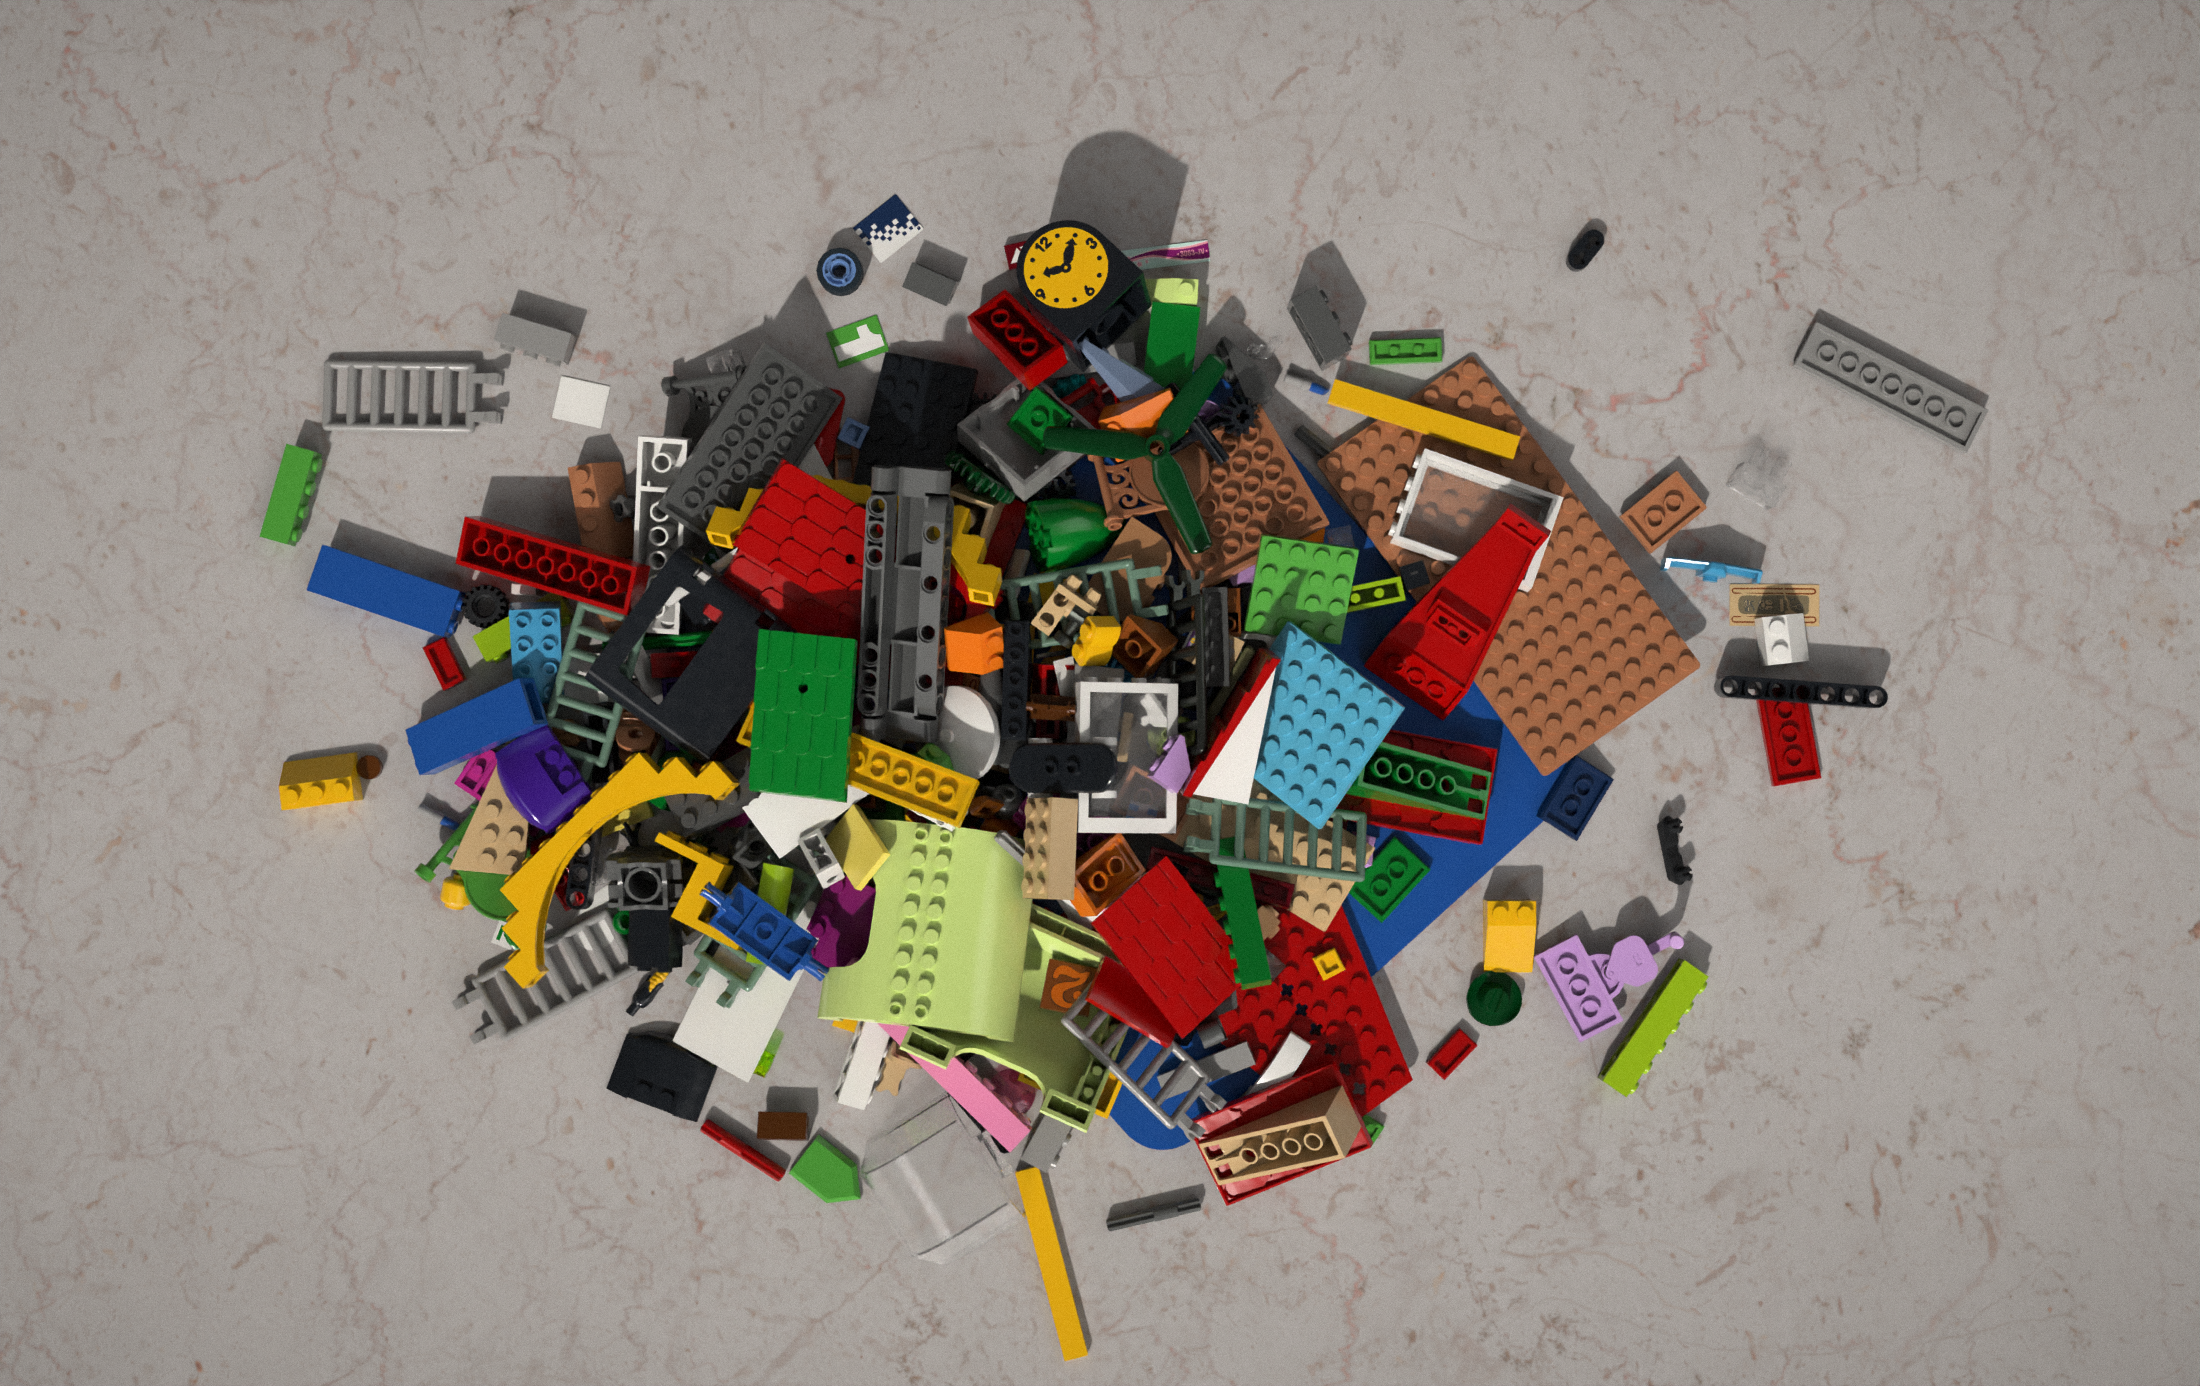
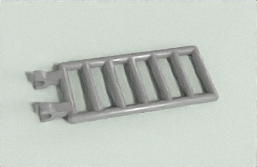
[322,359,503,434]
[452,908,639,1044]
[1061,980,1226,1141]

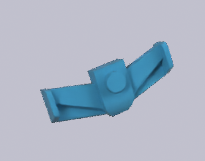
[1660,556,1763,584]

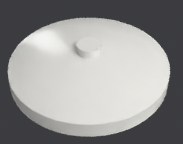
[915,686,1000,780]

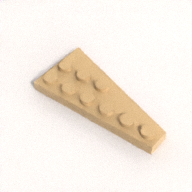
[449,737,530,875]

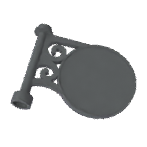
[661,365,746,451]

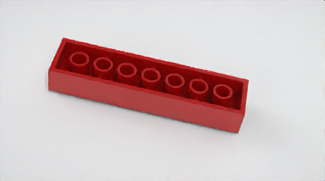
[455,516,651,615]

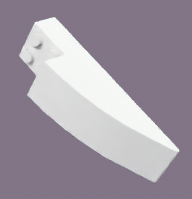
[633,435,693,635]

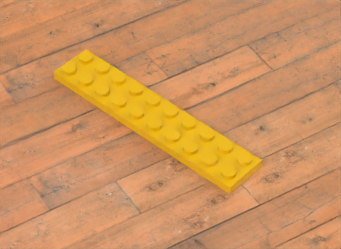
[736,702,980,828]

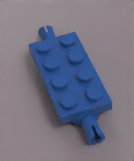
[699,882,829,981]

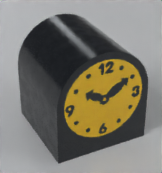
[1016,220,1152,373]

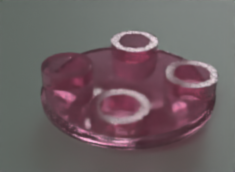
[991,1069,1035,1114]

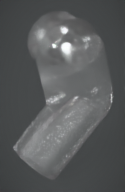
[1247,335,1283,359]

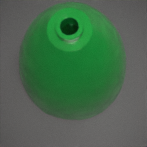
[1025,498,1126,572]

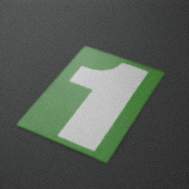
[826,315,889,369]

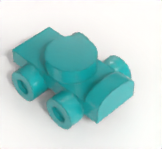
[1052,374,1087,398]

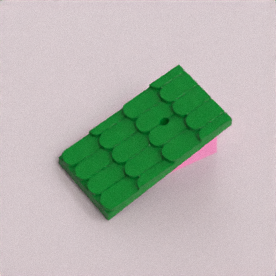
[749,629,858,803]

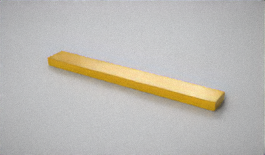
[1327,379,1520,461]
[1015,1166,1088,1361]

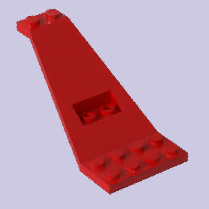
[1364,503,1551,721]

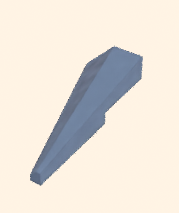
[1079,336,1164,402]

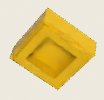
[1312,947,1346,980]

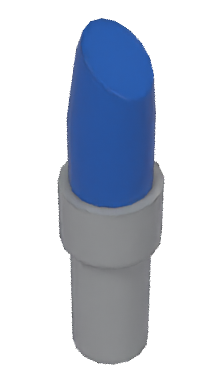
[1284,372,1329,395]
[417,803,460,831]

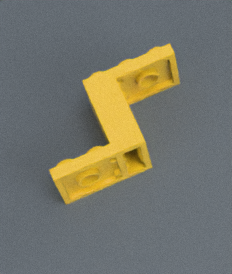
[655,830,744,950]

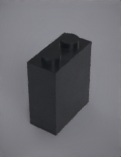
[628,908,683,973]

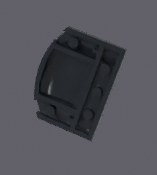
[606,1031,718,1122]

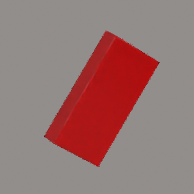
[422,637,467,691]
[1426,1028,1478,1080]

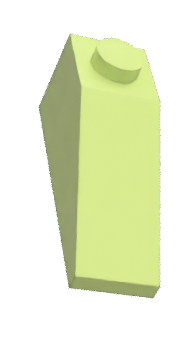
[1145,278,1199,307]

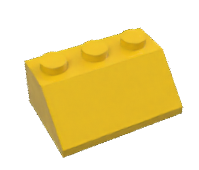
[279,752,363,810]

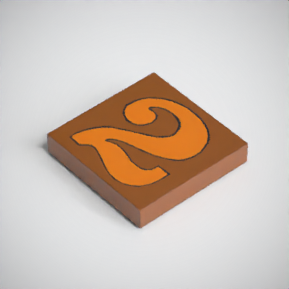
[1040,959,1098,1018]

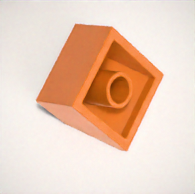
[944,612,1004,675]

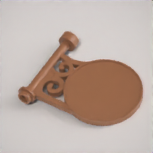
[1087,443,1209,531]

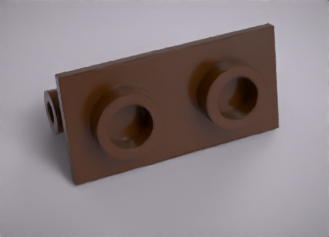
[1026,694,1077,722]

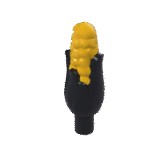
[626,970,668,1017]

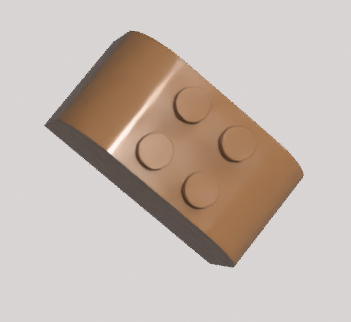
[1088,517,1172,623]

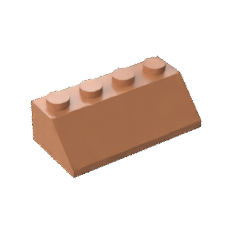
[568,462,634,559]

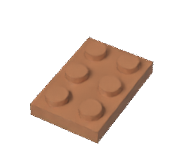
[1619,470,1707,554]

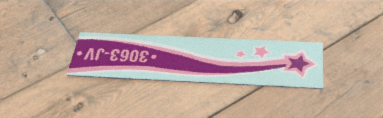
[1121,240,1210,270]

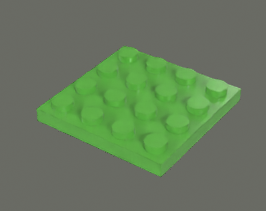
[1244,534,1359,645]

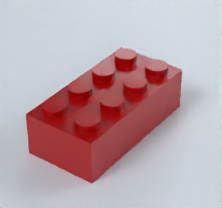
[967,289,1068,391]

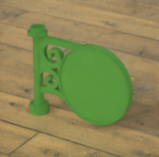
[414,801,531,921]

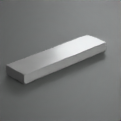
[1157,1040,1256,1099]

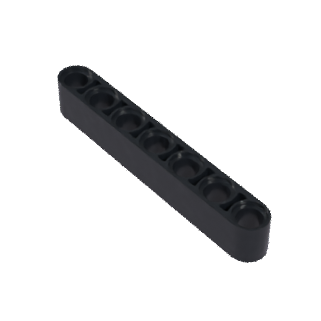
[1714,675,1888,709]

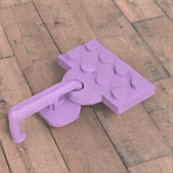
[1534,931,1684,1042]

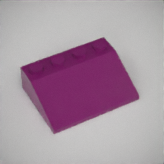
[806,873,876,968]

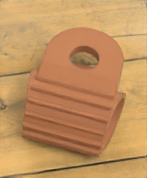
[614,708,663,766]

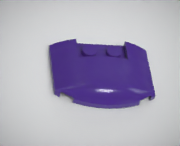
[495,724,593,834]

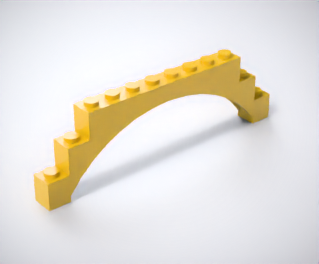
[706,475,1002,606]
[500,753,740,989]

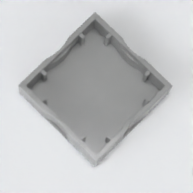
[957,379,1096,502]

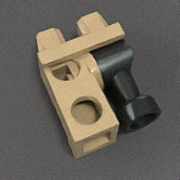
[1031,574,1102,649]

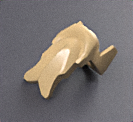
[875,1040,922,1096]

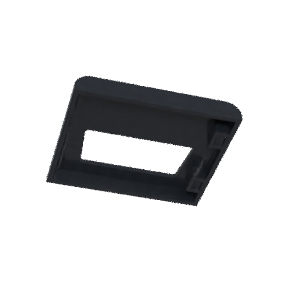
[584,545,800,766]

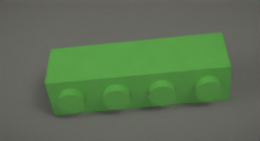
[259,444,323,546]

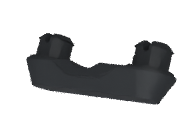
[1657,816,1693,885]

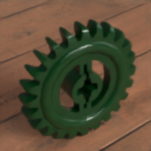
[944,451,1016,505]

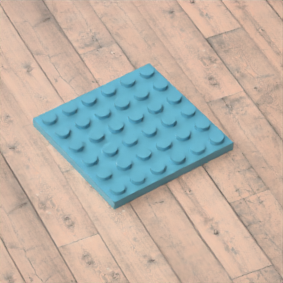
[1254,621,1405,829]

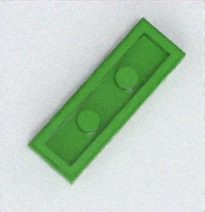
[1368,337,1442,365]

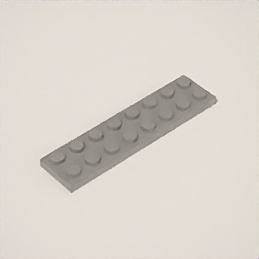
[1792,322,1988,454]

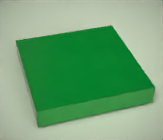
[1006,386,1073,455]

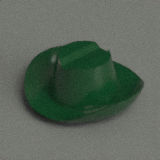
[1466,971,1522,1026]

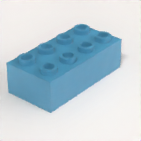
[509,601,565,703]

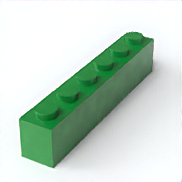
[1211,837,1272,990]

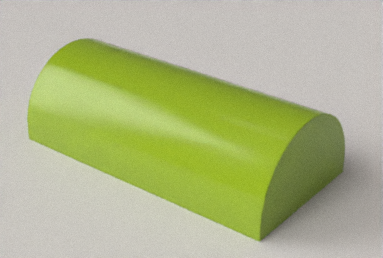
[745,863,794,965]

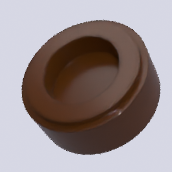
[356,755,383,779]

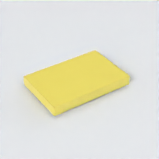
[825,804,890,891]

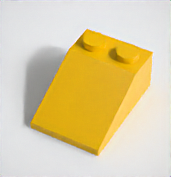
[1483,899,1536,972]

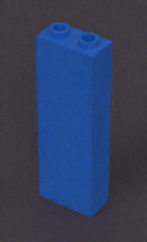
[307,544,466,638]
[405,678,548,775]

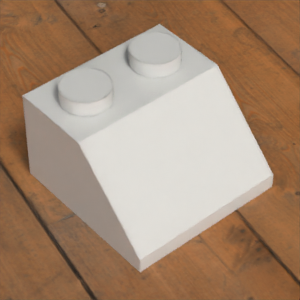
[1754,613,1809,667]

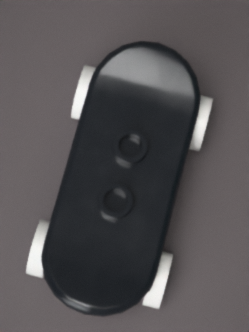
[1008,737,1118,798]

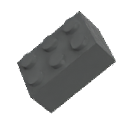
[1287,286,1352,371]

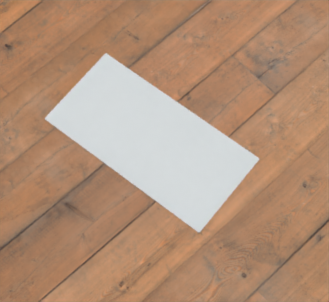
[673,887,819,1083]

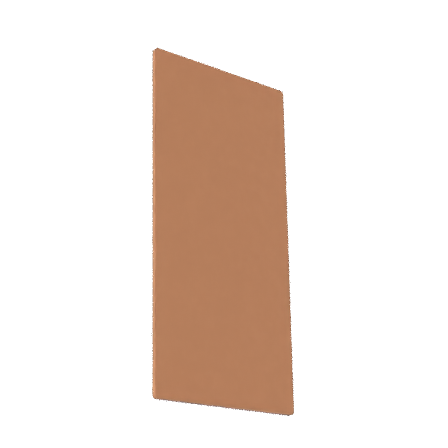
[1317,357,1700,776]

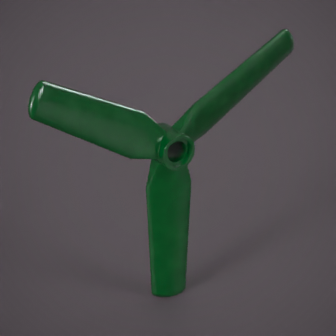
[1043,353,1227,554]

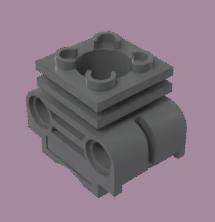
[605,845,684,911]

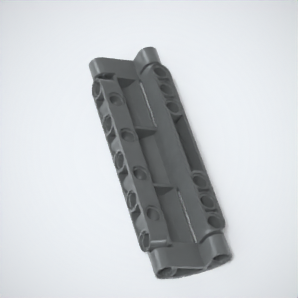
[857,465,954,743]

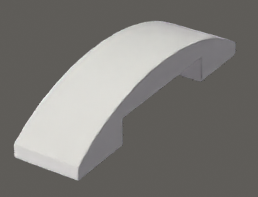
[1242,1031,1311,1097]

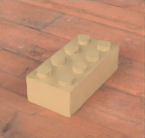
[1021,797,1078,900]

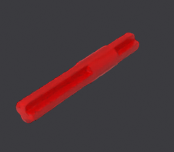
[700,1119,786,1182]

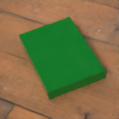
[1349,836,1431,923]

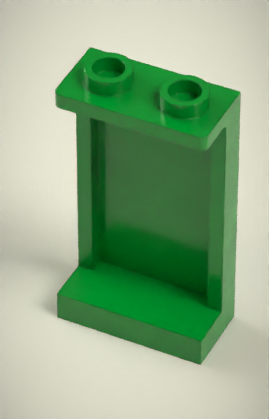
[1144,301,1201,390]

